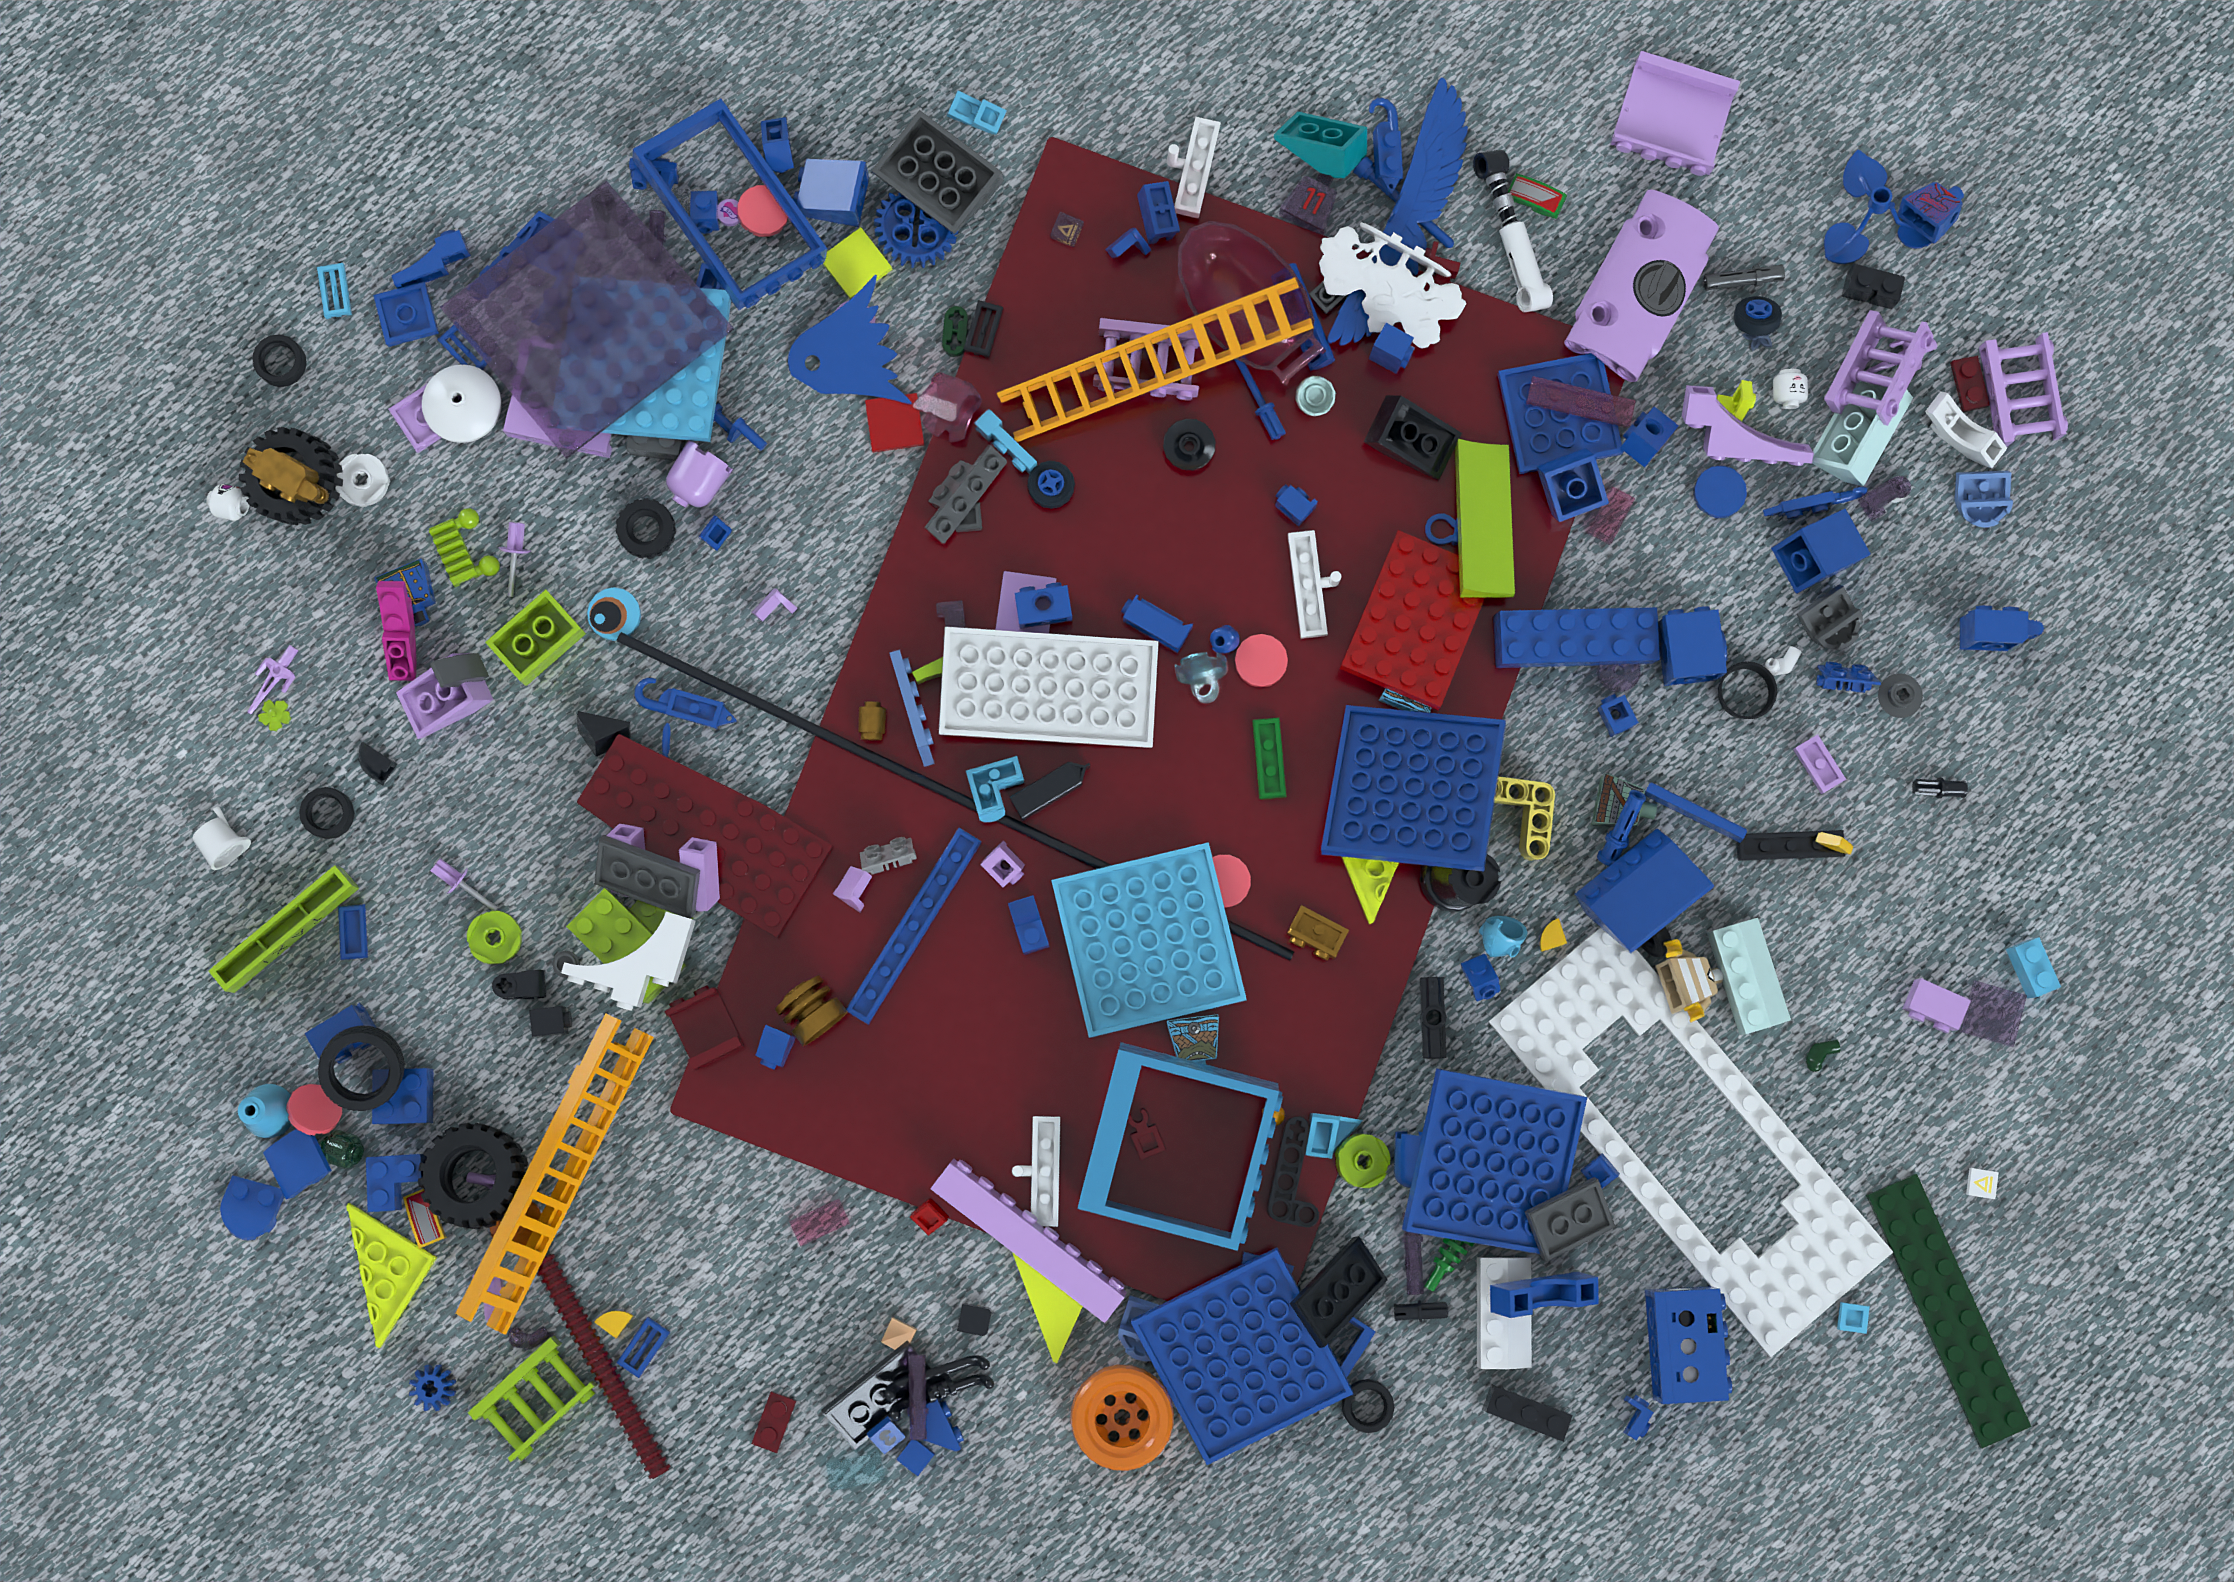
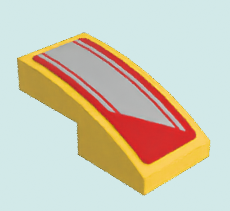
[403,1189,447,1249]

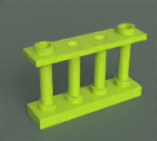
[468,1336,598,1462]

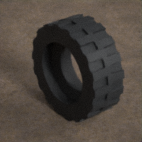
[615,498,676,559]

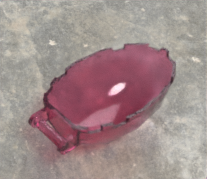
[1178,221,1326,385]

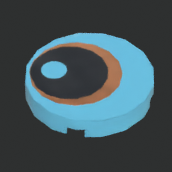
[587,587,641,641]

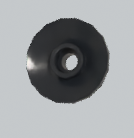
[1163,419,1216,471]

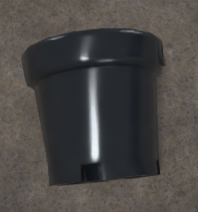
[1419,854,1501,912]

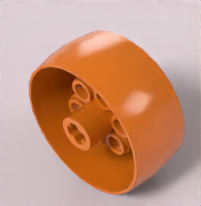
[1070,1364,1174,1471]

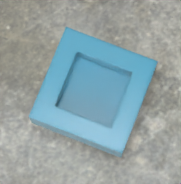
[1837,1302,1870,1334]

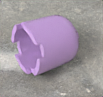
[666,440,733,508]

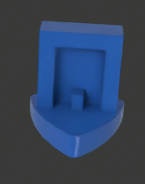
[1105,228,1151,258]

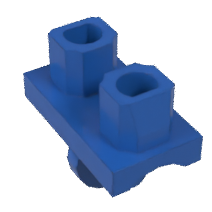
[629,156,679,190]

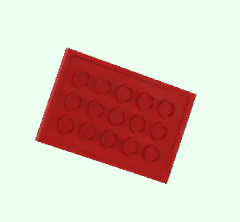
[1340,530,1485,711]

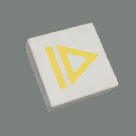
[1966,1168,1999,1199]

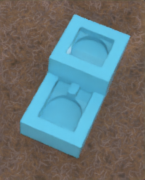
[946,91,1007,135]

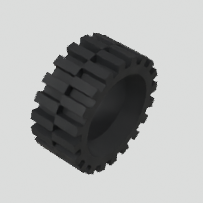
[239,427,343,526]

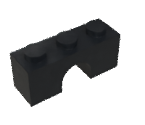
[1482,1384,1573,1442]

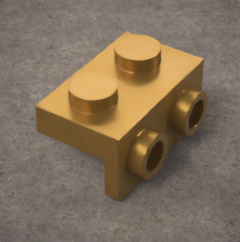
[1286,905,1349,961]

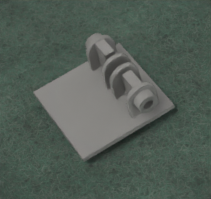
[860,837,917,875]

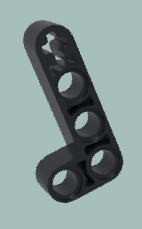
[1267,1116,1319,1227]

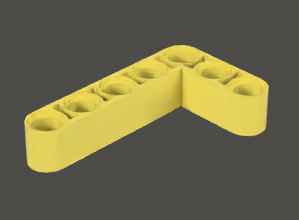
[1495,777,1555,861]

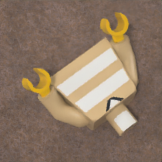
[1656,939,1723,1023]

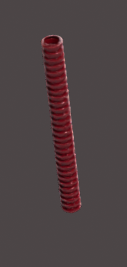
[537,1254,671,1479]

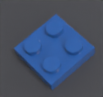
[373,282,439,347]

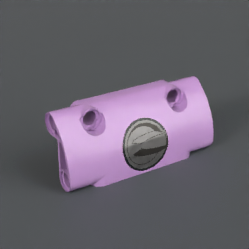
[1564,190,1719,382]

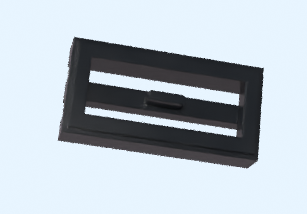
[964,300,1004,358]

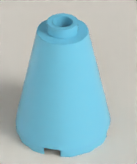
[238,1084,292,1138]

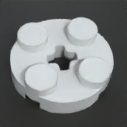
[335,454,390,507]

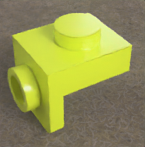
[1716,380,1756,421]

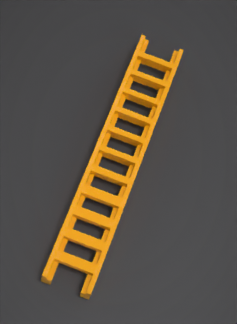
[997,277,1314,442]
[455,1013,654,1335]

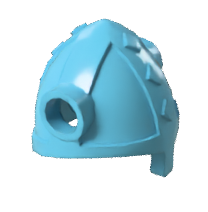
[1479,916,1528,958]

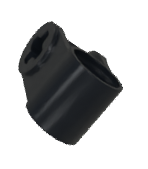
[492,970,546,1000]

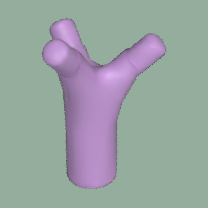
[466,1172,496,1190]

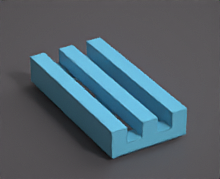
[317,263,352,319]

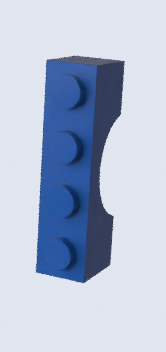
[1490,1272,1599,1318]

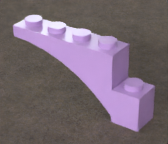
[1682,385,1814,466]

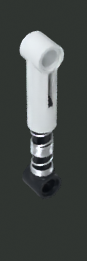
[1473,150,1553,312]

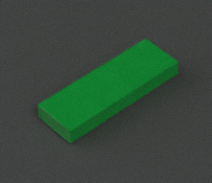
[1252,718,1286,800]

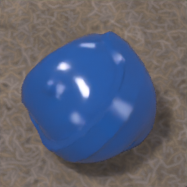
[1210,625,1240,654]

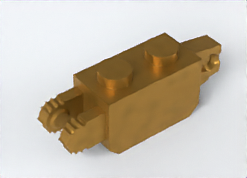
[243,448,329,504]

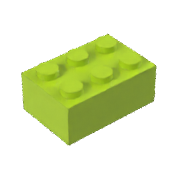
[485,589,586,686]

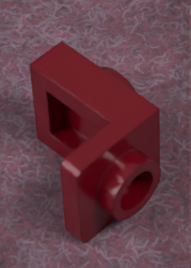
[1424,241,1461,281]

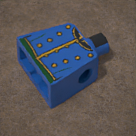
[374,558,436,627]

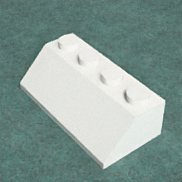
[1477,1257,1532,1369]

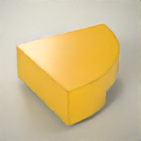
[1816,832,1853,855]
[1539,918,1567,952]
[595,1311,633,1338]

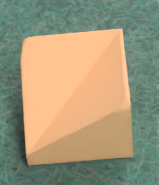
[881,1317,917,1350]

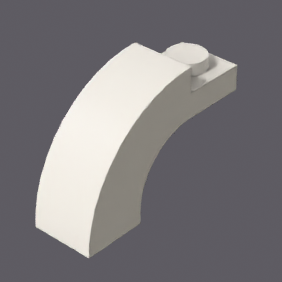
[1925,391,2007,468]

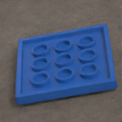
[1497,353,1624,474]

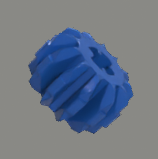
[409,1364,456,1411]

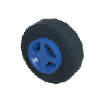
[1734,296,1782,336]
[1027,461,1075,509]

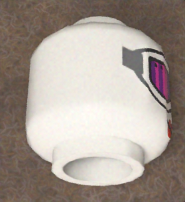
[207,484,249,521]

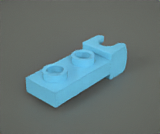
[974,409,1037,474]

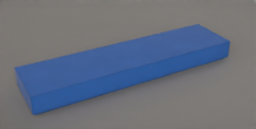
[1644,783,1747,843]

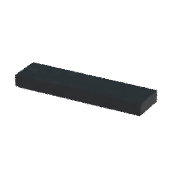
[1736,830,1845,861]

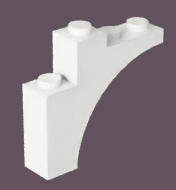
[561,912,696,1011]

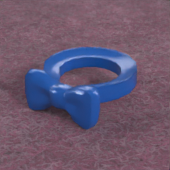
[1425,514,1458,546]

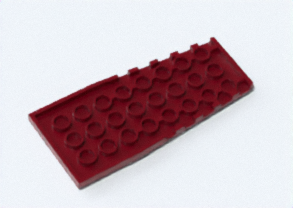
[577,734,833,938]

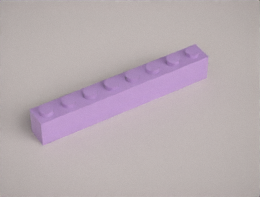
[931,1159,1127,1323]

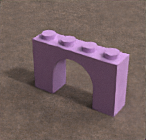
[606,824,720,911]

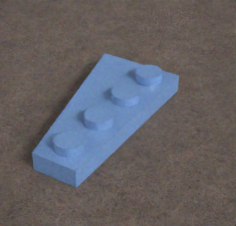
[890,650,935,767]

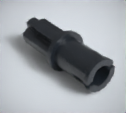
[1912,777,1968,799]
[1394,1300,1448,1322]

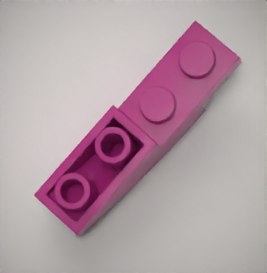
[376,581,417,681]

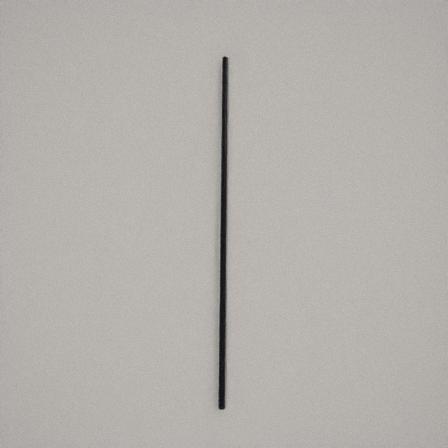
[617,632,1295,961]

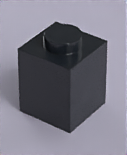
[529,1006,572,1038]

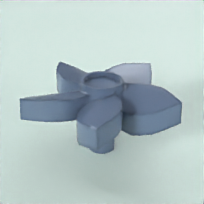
[1742,333,1772,352]

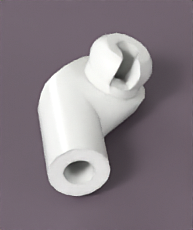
[1765,646,1802,676]

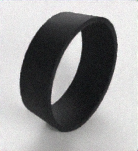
[1718,661,1777,719]

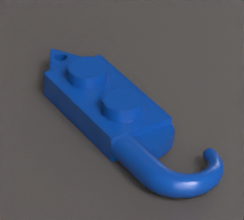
[1369,98,1403,196]
[1763,487,1868,519]
[634,678,737,729]

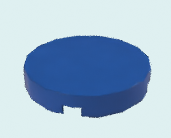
[1693,466,1747,518]

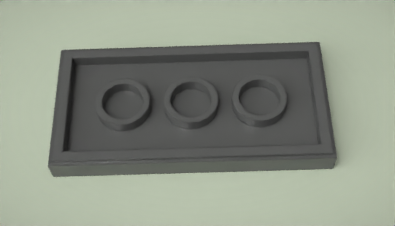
[594,835,700,919]

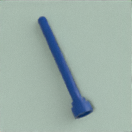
[1353,156,1454,248]

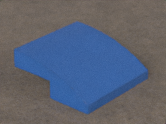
[263,1129,332,1200]

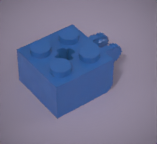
[1960,605,2045,651]

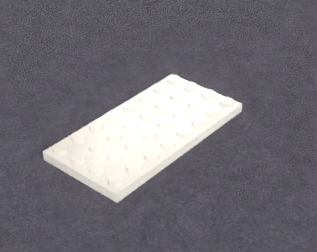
[938,627,1158,748]

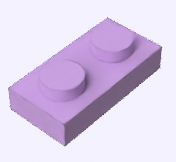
[1793,734,1846,794]

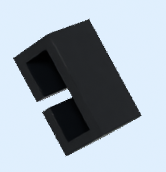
[1841,264,1905,309]

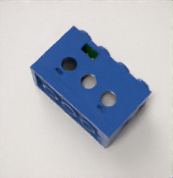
[1645,1286,1732,1404]

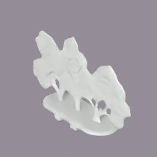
[1319,222,1466,348]

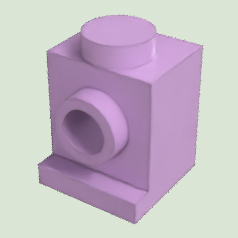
[981,841,1025,887]

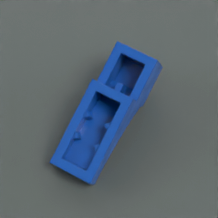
[391,230,471,289]

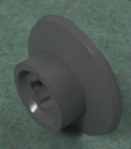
[1878,673,1923,718]

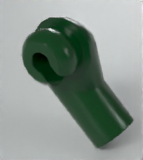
[1806,1040,1840,1072]

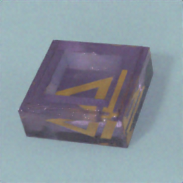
[1050,212,1084,247]

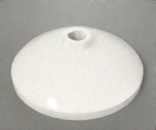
[422,365,502,443]

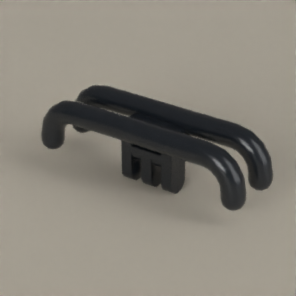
[885,1355,994,1421]

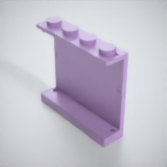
[1610,51,1740,176]

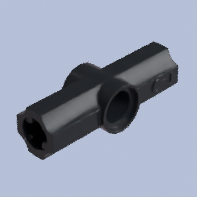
[1420,977,1447,1059]

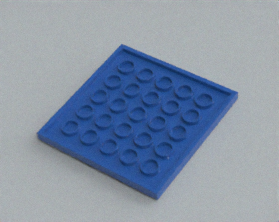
[1321,705,1506,871]
[1402,1068,1588,1254]
[1131,1247,1353,1465]

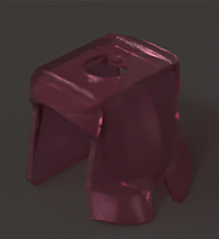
[913,372,982,442]

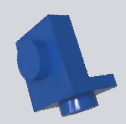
[690,191,720,234]
[1461,953,1501,1001]
[1623,1395,1654,1441]

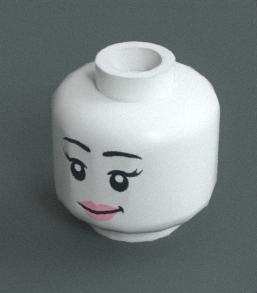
[1773,369,1808,409]

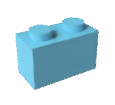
[2006,937,2061,999]

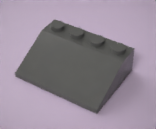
[871,110,1004,234]

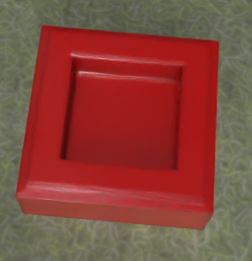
[910,1198,949,1236]

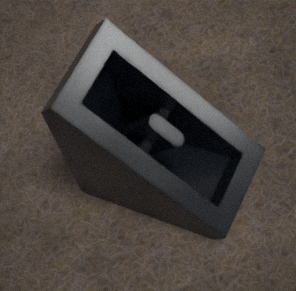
[577,711,631,757]

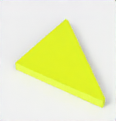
[1341,856,1399,924]
[346,1203,438,1348]
[1012,1252,1089,1363]

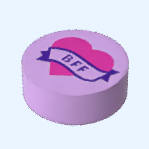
[718,199,740,226]

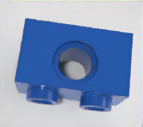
[1620,406,1679,468]
[1014,582,1072,629]

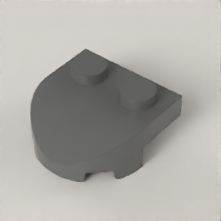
[1796,585,1863,650]

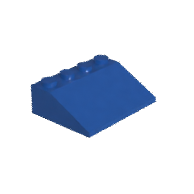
[1575,829,1714,953]

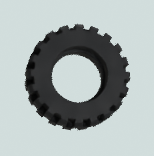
[418,1123,528,1229]

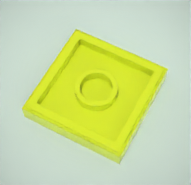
[823,227,893,299]

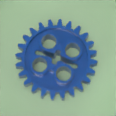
[874,192,958,268]

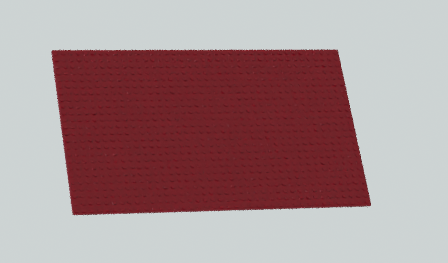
[670,137,1625,1301]

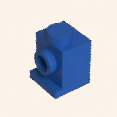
[1275,484,1318,527]
[1597,694,1639,737]

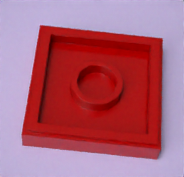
[865,393,925,453]

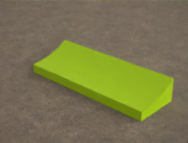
[1455,439,1515,597]

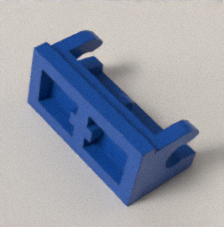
[1137,181,1180,244]

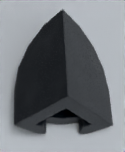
[358,741,397,786]

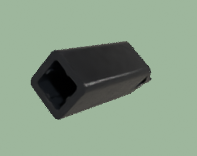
[1009,762,1090,821]

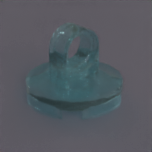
[1174,652,1229,703]

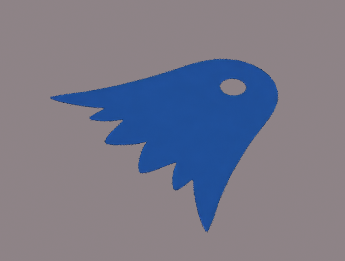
[788,275,912,404]

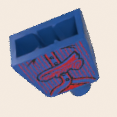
[1897,182,1964,244]

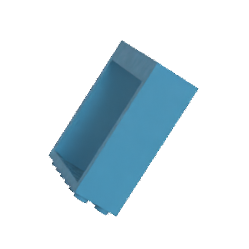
[1077,1042,1283,1251]

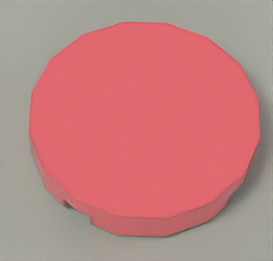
[737,185,788,237]
[1235,634,1288,687]
[1212,855,1251,908]
[286,1084,342,1135]

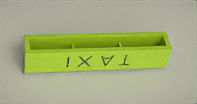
[208,865,359,993]

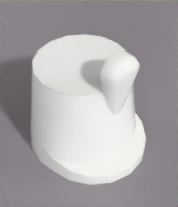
[192,806,251,870]

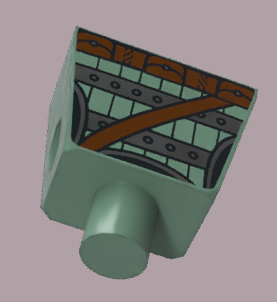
[1591,773,1657,828]

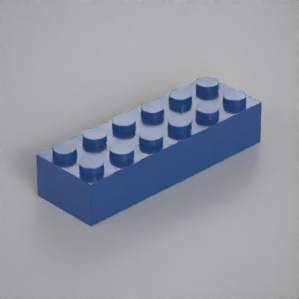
[1493,607,1660,668]

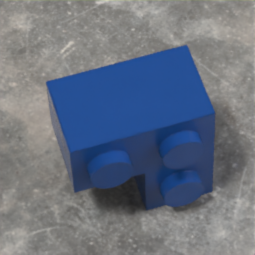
[366,1154,427,1212]

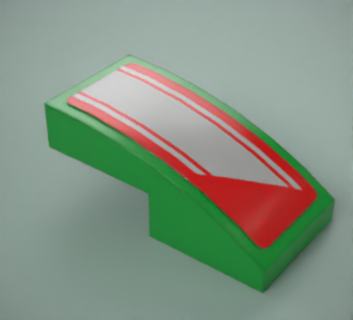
[1508,173,1567,219]

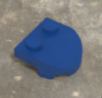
[220,1175,284,1240]

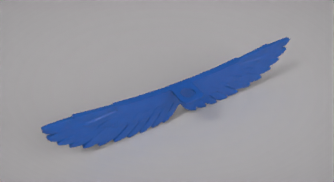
[1327,78,1468,345]

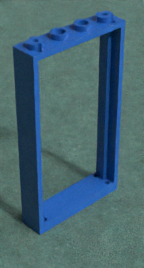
[633,98,827,310]

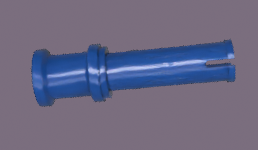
[1597,790,1646,866]

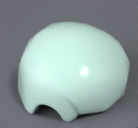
[1295,376,1336,416]

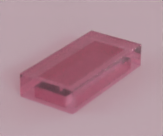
[1587,486,1635,545]
[789,1198,850,1246]

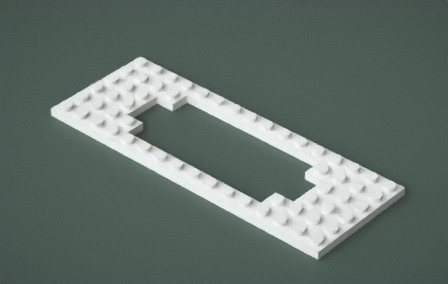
[1488,927,1893,1357]

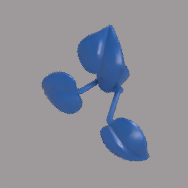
[1824,150,1945,264]

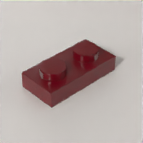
[1950,356,1990,412]
[751,1391,797,1453]

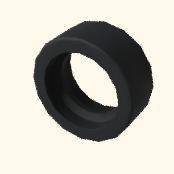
[252,334,307,387]
[299,787,355,839]
[1341,1379,1395,1433]

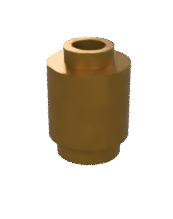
[858,702,886,740]

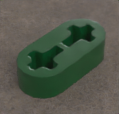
[942,306,968,357]

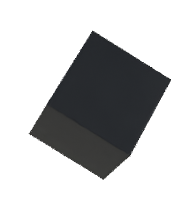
[957,1303,992,1336]

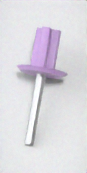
[498,522,531,597]
[430,858,498,911]

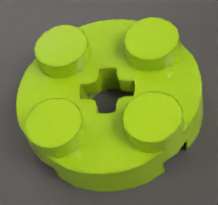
[467,911,522,965]
[1335,1133,1391,1188]

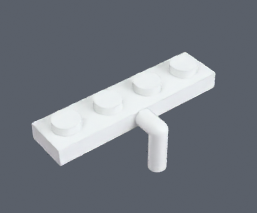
[1167,117,1221,218]
[1288,530,1341,639]
[1012,1116,1060,1227]

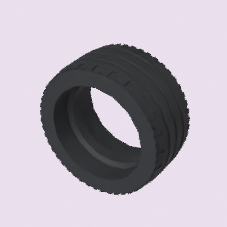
[318,1025,405,1111]

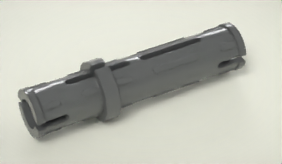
[1703,264,1785,291]

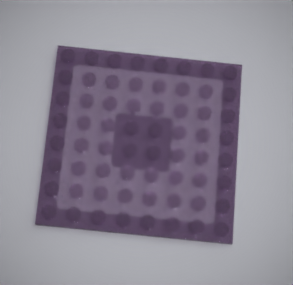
[440,181,734,459]

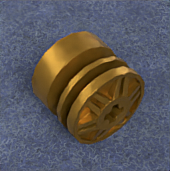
[775,975,848,1046]

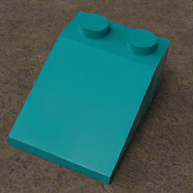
[1274,111,1367,179]

